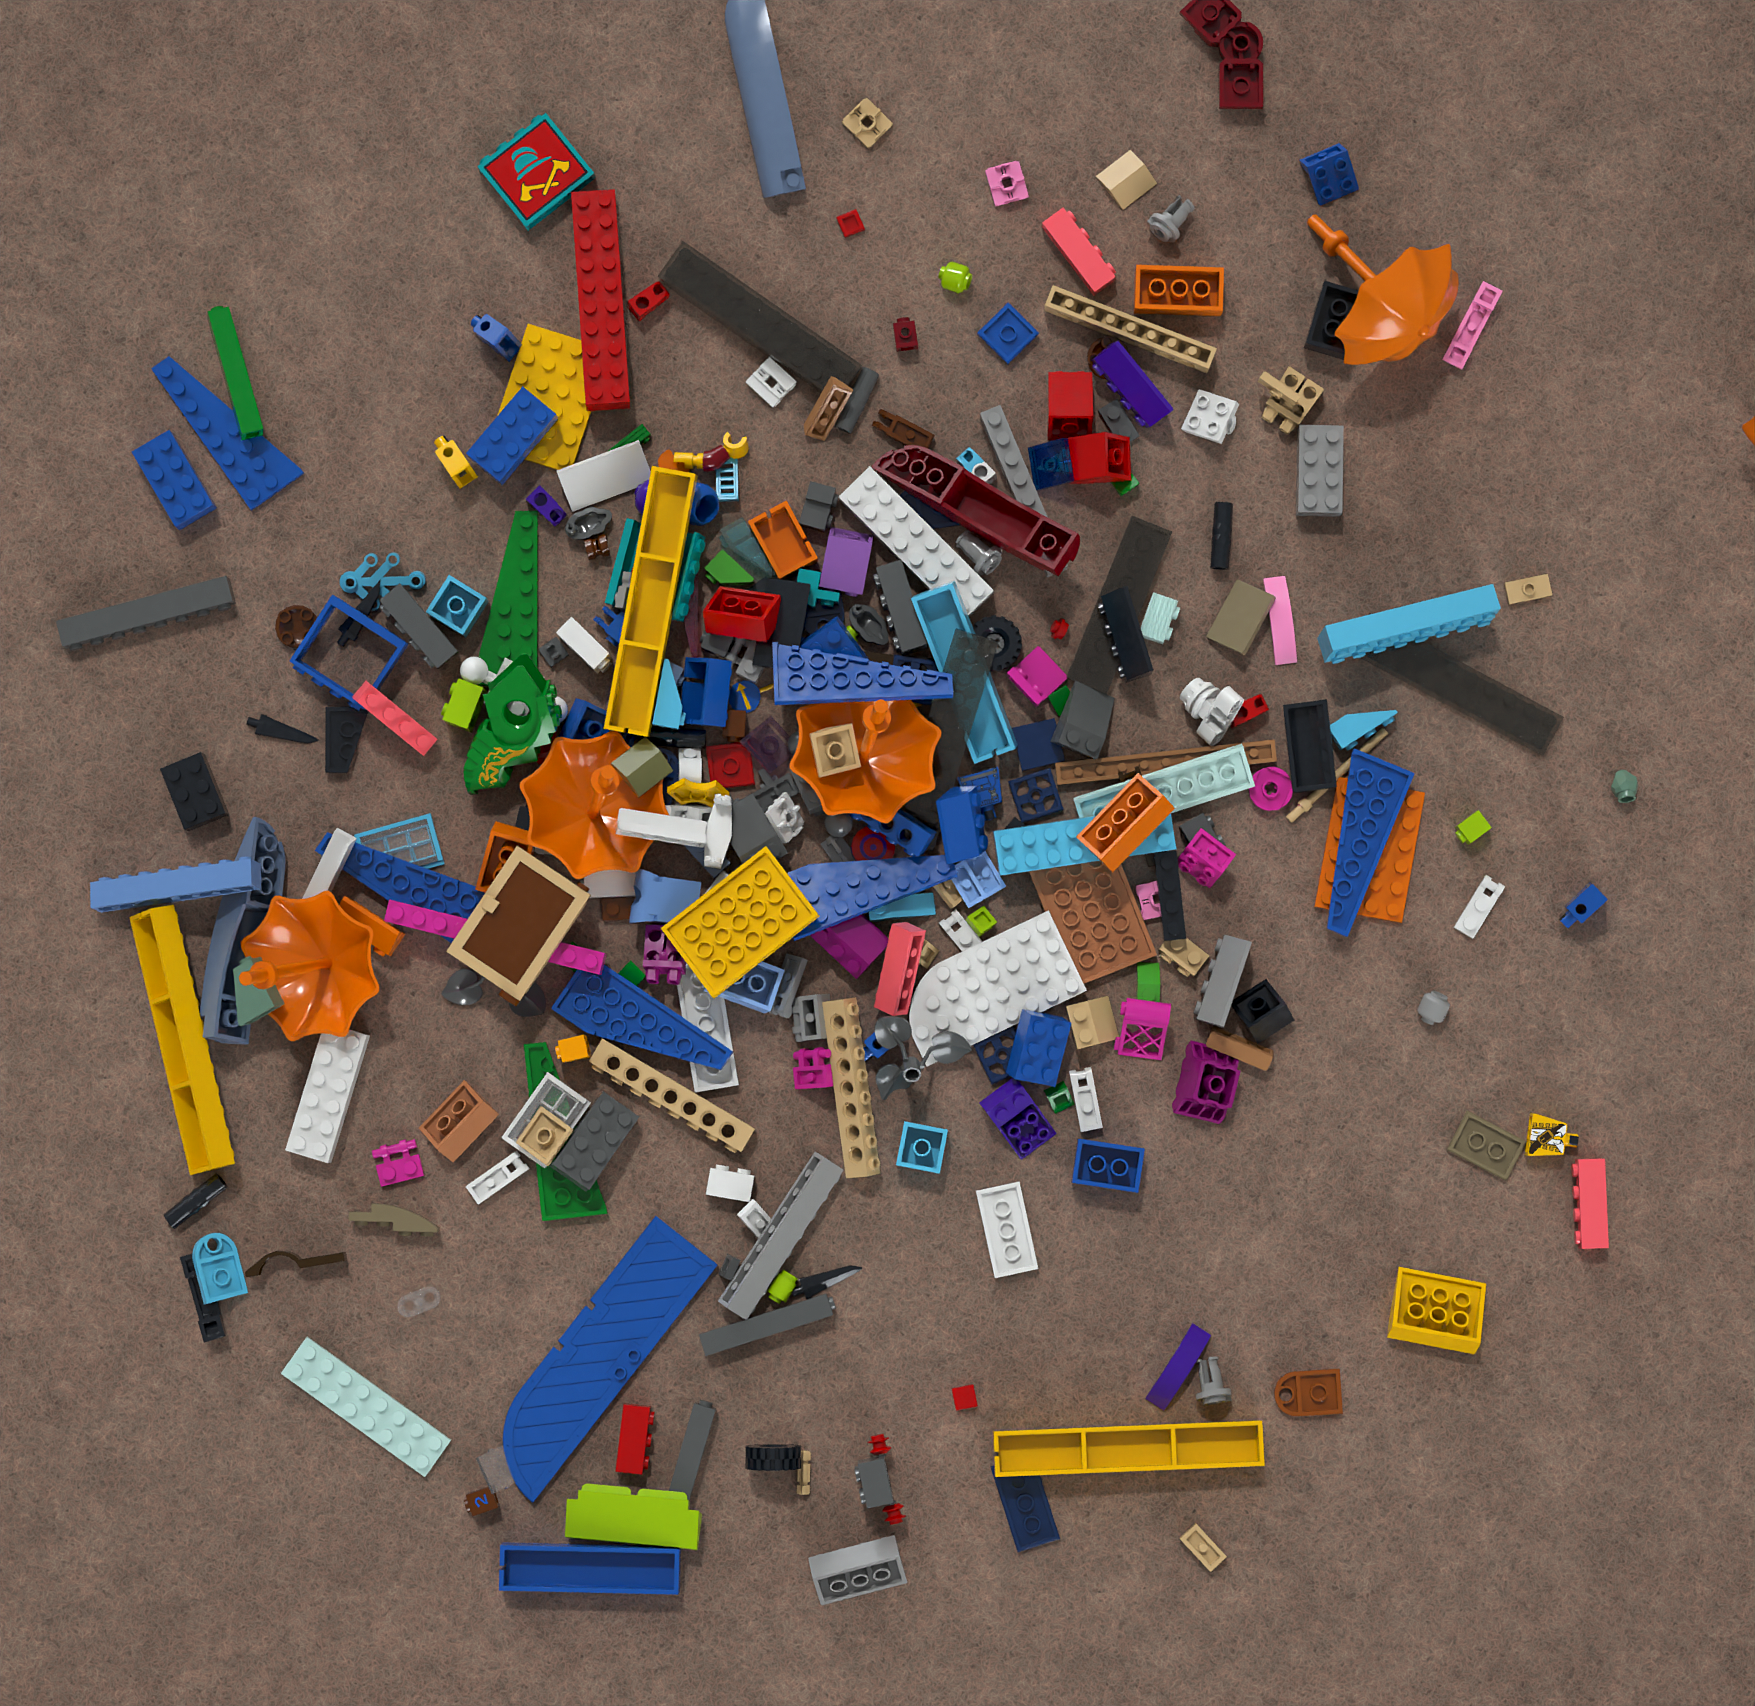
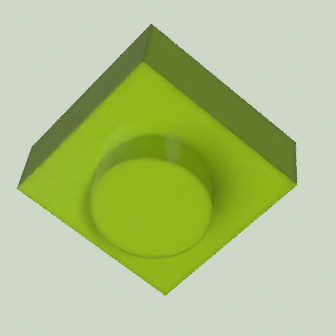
[965,906,997,937]

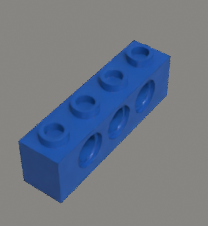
[849,808,937,857]

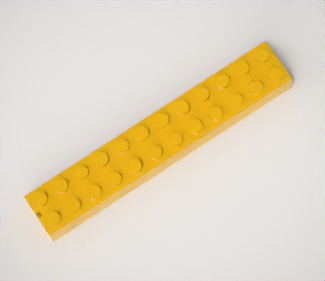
[604,466,698,737]
[129,905,235,1175]
[993,1420,1265,1477]

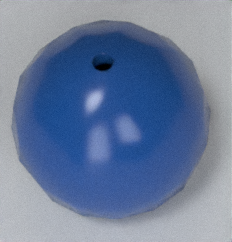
[689,482,719,526]

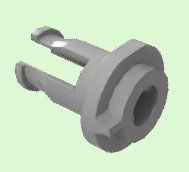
[1146,195,1195,242]
[956,530,1002,576]
[1195,1357,1232,1405]

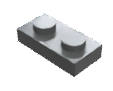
[1098,399,1139,442]

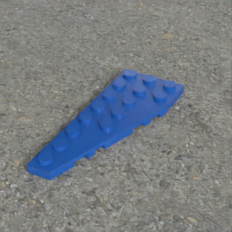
[787,855,958,941]
[551,964,733,1070]

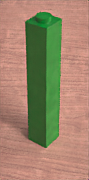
[207,306,263,440]

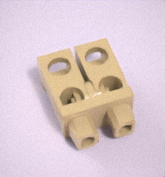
[1261,366,1324,435]

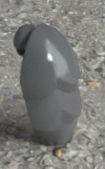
[565,507,612,540]
[849,604,889,645]

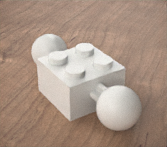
[460,657,568,722]

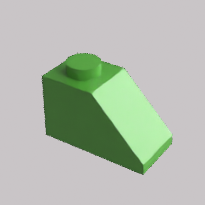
[704,549,755,586]
[1136,962,1160,1002]

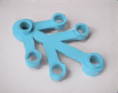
[340,552,426,611]

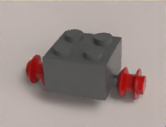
[854,1433,906,1525]

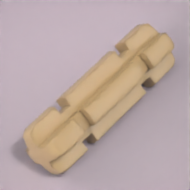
[796,1450,811,1495]

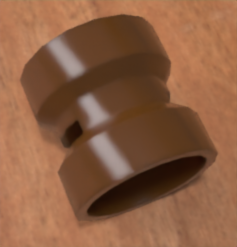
[584,534,610,560]

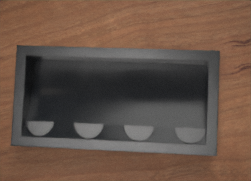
[752,578,811,669]
[1283,699,1337,793]

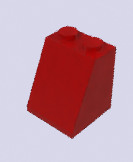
[1047,371,1093,440]
[1061,432,1131,484]

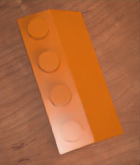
[1076,773,1175,872]

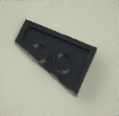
[325,707,368,773]

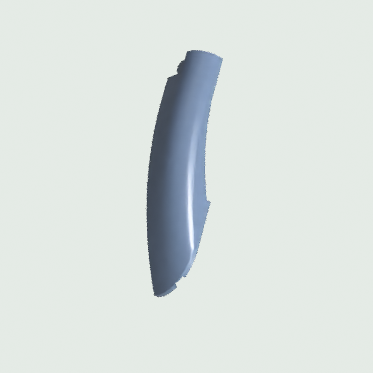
[725,0,806,198]
[200,817,286,1044]

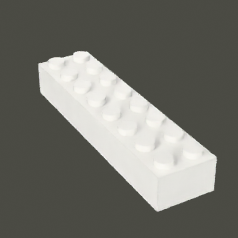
[839,466,994,617]

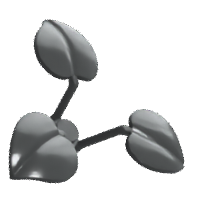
[441,969,546,1017]
[875,1016,972,1100]

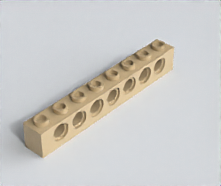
[1044,285,1217,373]
[822,997,880,1178]
[589,1039,755,1153]

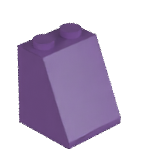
[819,527,874,596]

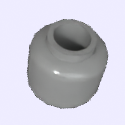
[1417,990,1450,1025]

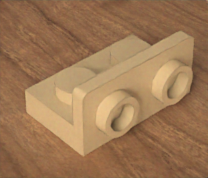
[1158,938,1209,977]

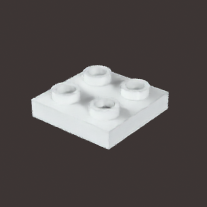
[1181,389,1239,444]

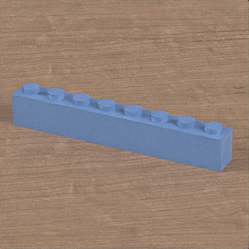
[90,857,261,913]

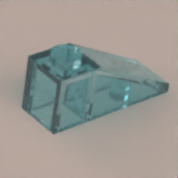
[719,517,776,578]

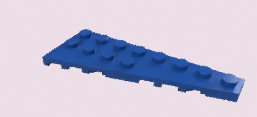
[151,356,304,510]
[772,642,953,705]

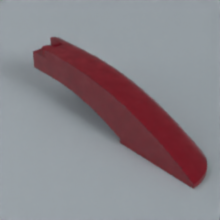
[871,445,1080,577]

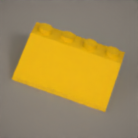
[1387,1267,1486,1354]

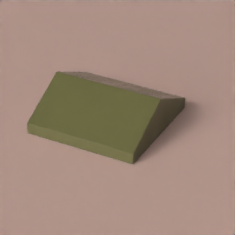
[611,737,673,798]

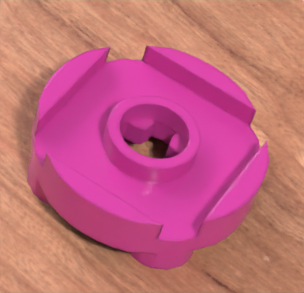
[1248,767,1293,811]

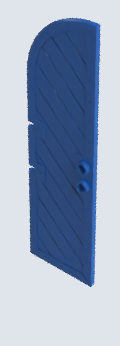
[503,1216,718,1503]

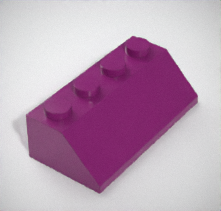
[810,914,889,979]

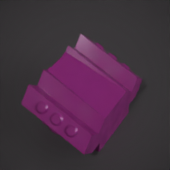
[1172,1041,1241,1124]

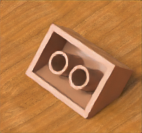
[419,1080,499,1162]

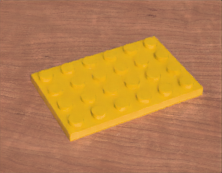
[498,324,591,470]
[661,846,820,999]

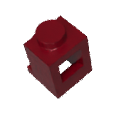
[893,317,918,352]

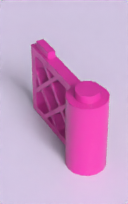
[1114,998,1171,1060]

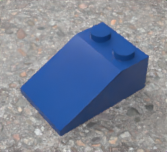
[558,698,637,747]

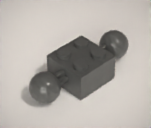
[788,731,853,837]

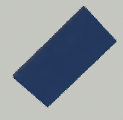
[990,1465,1060,1552]

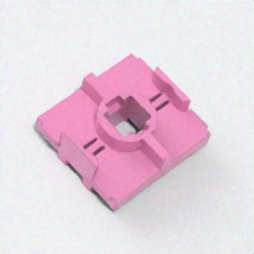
[985,161,1029,206]
[1135,881,1161,920]

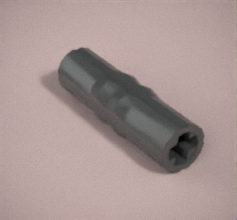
[835,367,879,434]

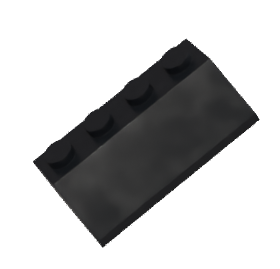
[1097,586,1154,683]

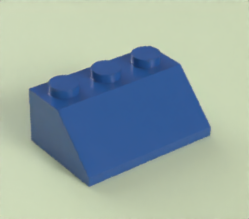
[936,786,988,864]

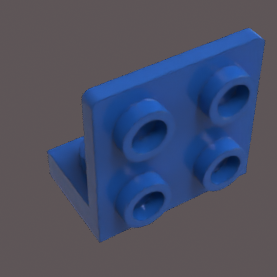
[1300,143,1359,206]

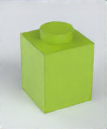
[1455,810,1492,845]

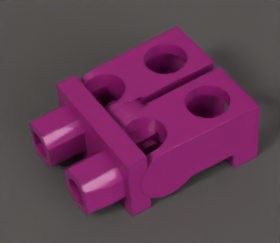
[643,925,687,985]

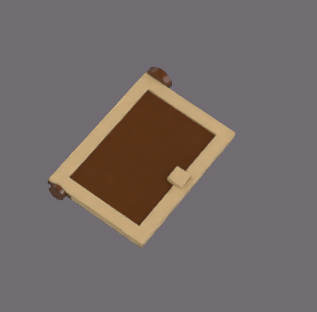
[446,846,591,1007]

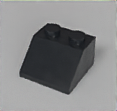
[1231,979,1295,1044]

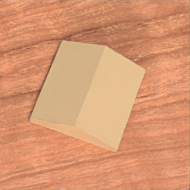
[1096,150,1157,210]
[809,723,861,778]
[516,1106,574,1166]

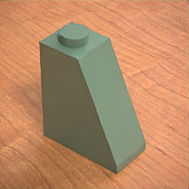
[233,956,285,1026]

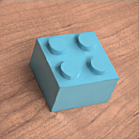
[426,575,489,638]
[896,1121,948,1174]

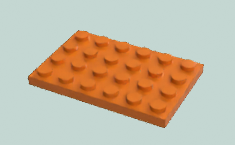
[1314,777,1425,923]

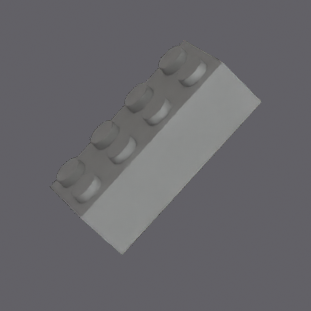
[1296,425,1344,517]

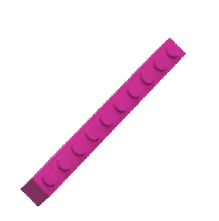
[384,899,607,975]

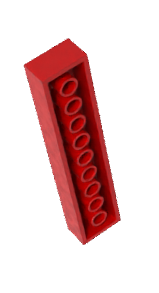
[571,189,630,411]

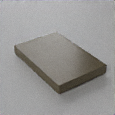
[1206,579,1276,656]
[1446,1110,1527,1181]

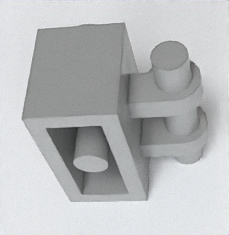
[725,637,764,684]
[792,994,830,1042]

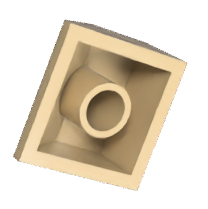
[1065,996,1119,1050]

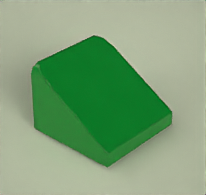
[1110,473,1140,497]
[1048,685,1070,716]
[618,960,646,986]
[1044,1081,1075,1114]

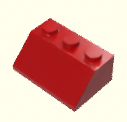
[703,586,781,642]

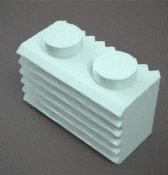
[1141,592,1180,644]

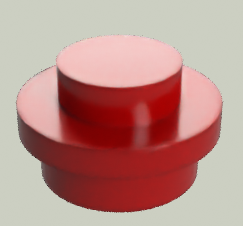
[1050,618,1069,639]

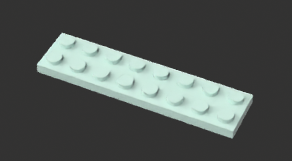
[1073,744,1255,818]
[281,1337,451,1477]

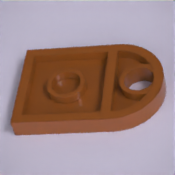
[1274,1368,1343,1416]

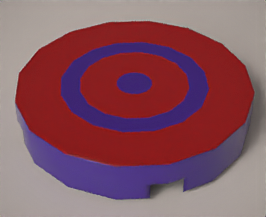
[851,827,895,861]

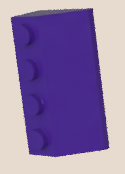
[1091,341,1174,428]

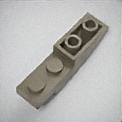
[349,1203,440,1237]

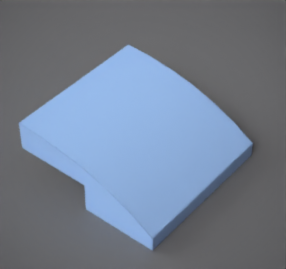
[951,851,1006,909]

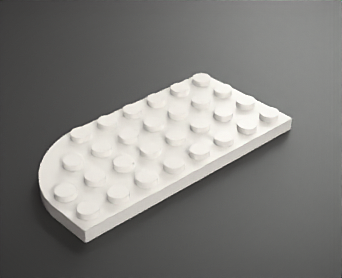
[909,910,1087,1066]

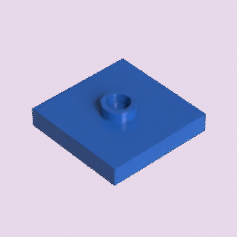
[977,302,1039,364]

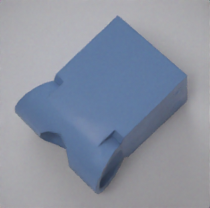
[629,869,701,924]

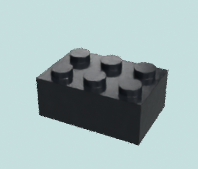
[1303,280,1358,360]
[160,752,229,831]

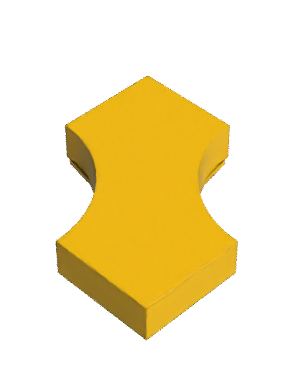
[667,778,729,807]

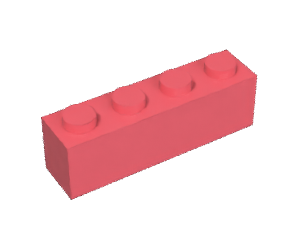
[1042,207,1116,296]
[352,681,438,756]
[874,922,926,1016]
[1571,1158,1609,1249]

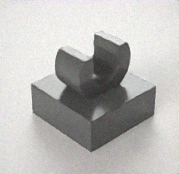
[538,637,569,668]
[719,1253,741,1281]

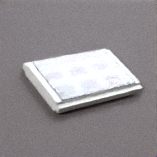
[501,1072,591,1168]

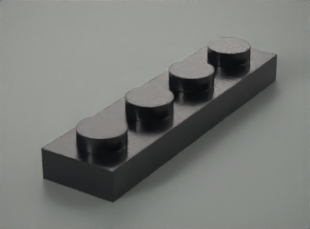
[1154,851,1186,941]

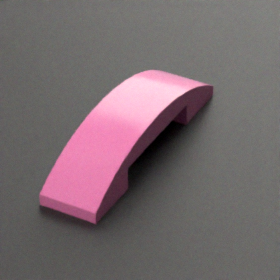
[1442,281,1503,370]
[1263,576,1297,665]

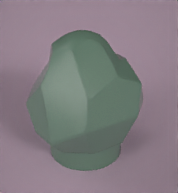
[1611,770,1638,803]

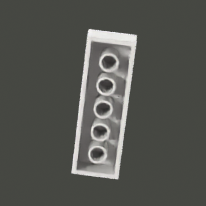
[285,1029,370,1163]

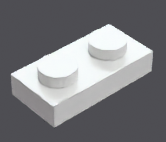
[737,1199,771,1239]

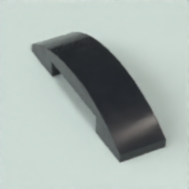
[180,1254,226,1343]

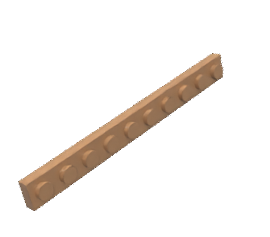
[1055,739,1277,785]

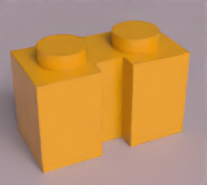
[555,1035,592,1063]

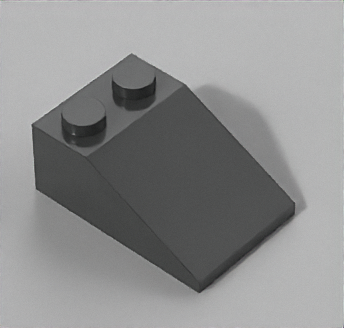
[1050,681,1115,759]
[730,793,788,863]

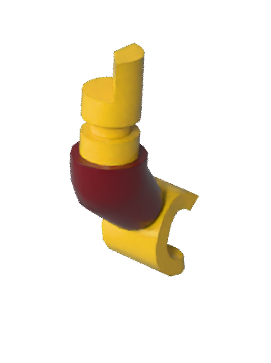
[674,432,749,472]

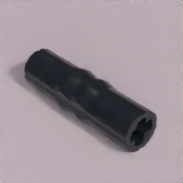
[1210,502,1233,570]
[639,727,706,749]
[163,1173,228,1229]

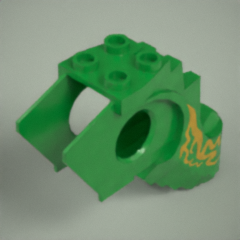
[464,653,562,795]

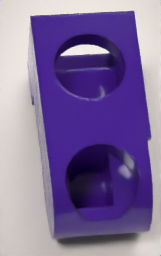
[526,485,567,527]

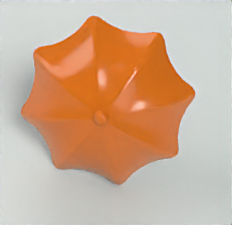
[1307,214,1459,365]
[789,699,942,823]
[520,731,670,879]
[239,891,379,1041]

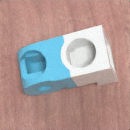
[956,447,997,484]

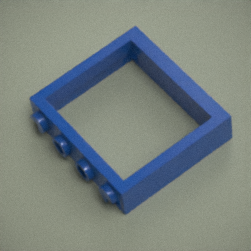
[289,595,409,711]

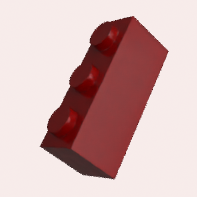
[615,1403,655,1475]

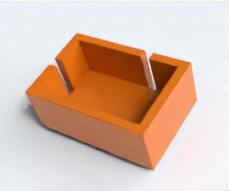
[748,500,819,580]

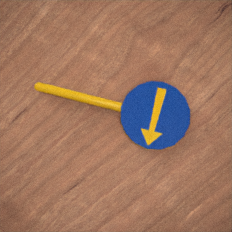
[729,680,774,713]

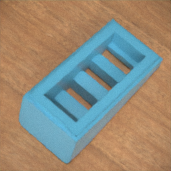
[716,458,739,502]

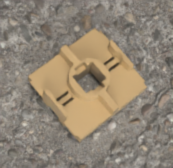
[842,98,893,149]

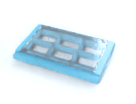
[354,813,445,869]

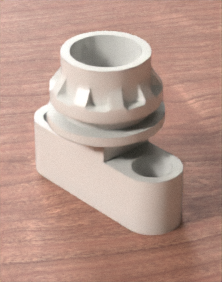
[1180,678,1244,746]

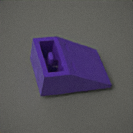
[979,1078,1057,1160]

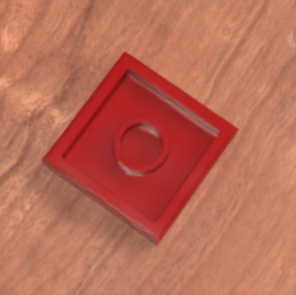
[706,741,755,789]

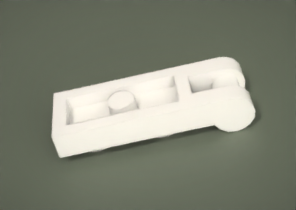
[1454,875,1505,939]
[939,909,982,951]
[1069,1067,1103,1132]
[466,1151,530,1205]

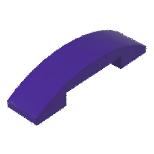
[1145,1323,1211,1410]

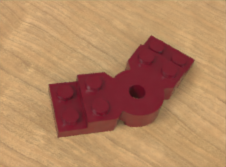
[1179,0,1263,109]

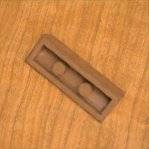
[804,376,853,441]
[1206,1026,1274,1071]

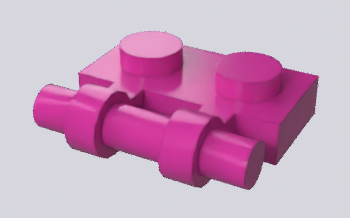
[793,1047,833,1089]
[372,1139,425,1187]

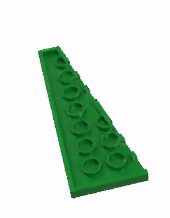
[478,511,538,686]
[524,1042,608,1221]

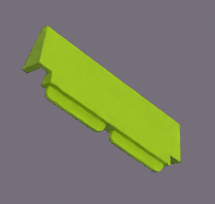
[565,1484,702,1550]

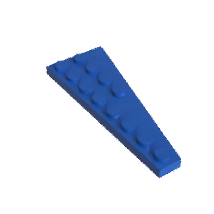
[1326,748,1415,937]
[315,832,485,943]

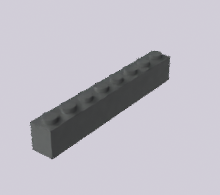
[56,576,236,651]

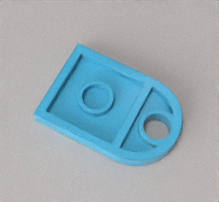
[192,1233,248,1304]

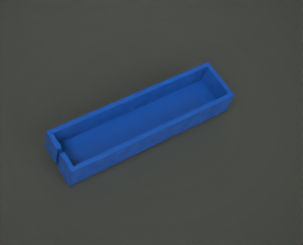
[499,1542,681,1595]

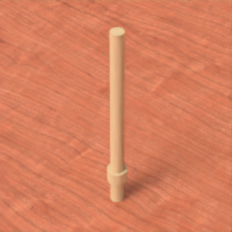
[1286,728,1388,823]

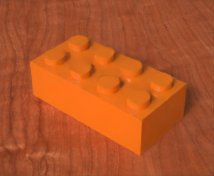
[1133,265,1224,316]

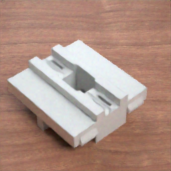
[746,357,797,408]
[765,792,804,843]

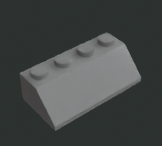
[1193,935,1252,1028]
[808,1535,907,1605]

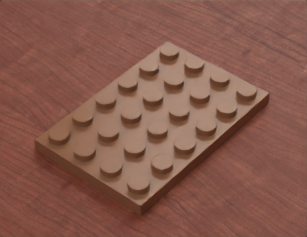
[1029,861,1157,984]

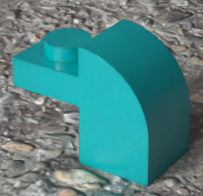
[797,569,840,609]

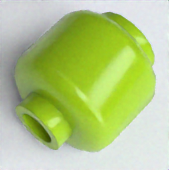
[938,261,972,293]

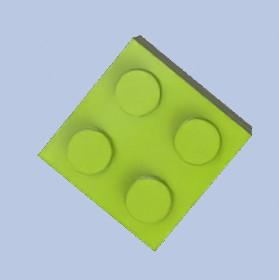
[441,678,488,733]

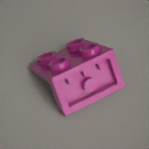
[1006,646,1068,707]
[1177,828,1236,888]

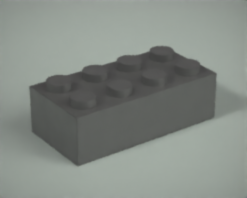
[873,560,927,656]
[379,583,458,669]
[550,1091,639,1191]

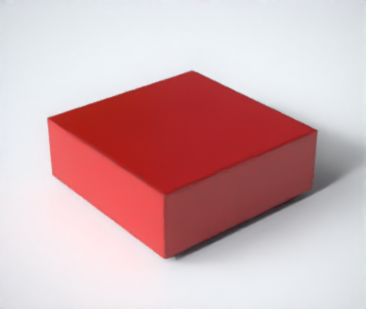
[836,209,865,238]
[952,1384,978,1411]

